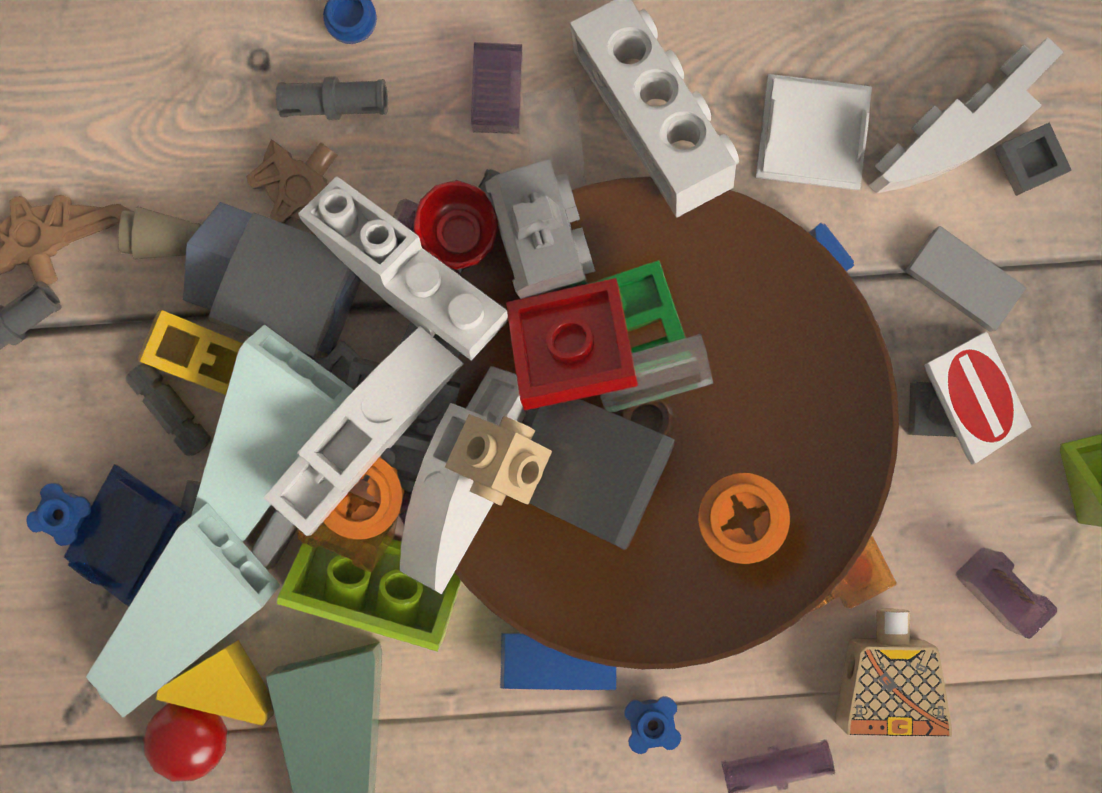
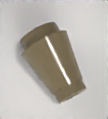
[118,206,201,260]

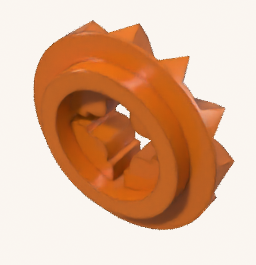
[323,455,405,540]
[698,473,790,564]

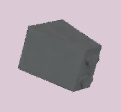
[523,399,675,549]

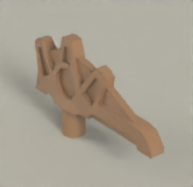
[246,139,338,235]
[0,195,131,285]

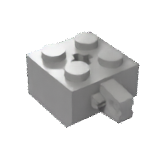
[485,159,595,299]

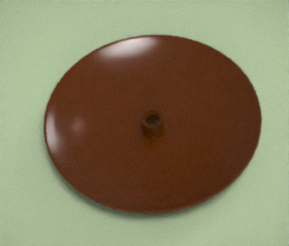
[449,177,899,670]

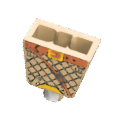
[835,608,952,737]

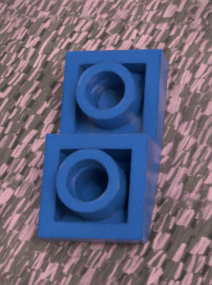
[500,633,616,690]

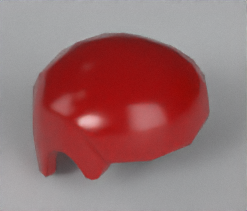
[414,180,499,270]
[143,703,227,782]

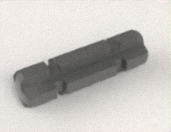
[126,363,211,456]

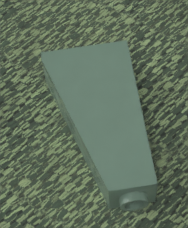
[266,642,383,793]

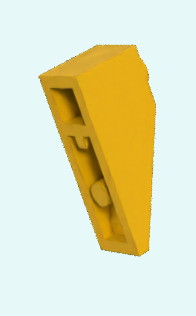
[137,310,243,395]

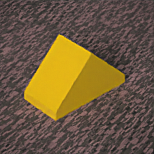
[156,640,274,726]

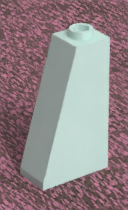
[191,324,354,542]
[86,503,281,717]

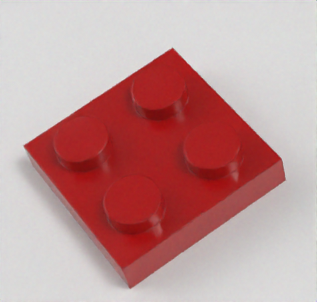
[506,278,638,410]

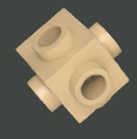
[445,414,552,506]

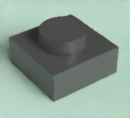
[994,122,1072,196]
[909,382,957,437]

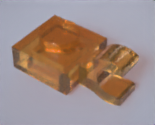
[811,536,898,612]

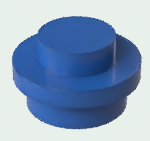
[323,0,377,44]

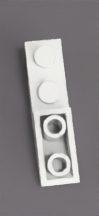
[869,37,1063,193]
[298,176,508,360]
[263,326,463,536]
[400,366,528,594]

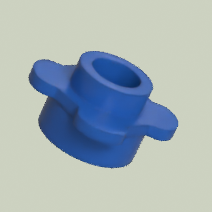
[27,483,91,546]
[624,696,681,754]

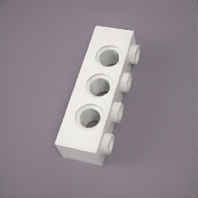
[570,0,739,218]

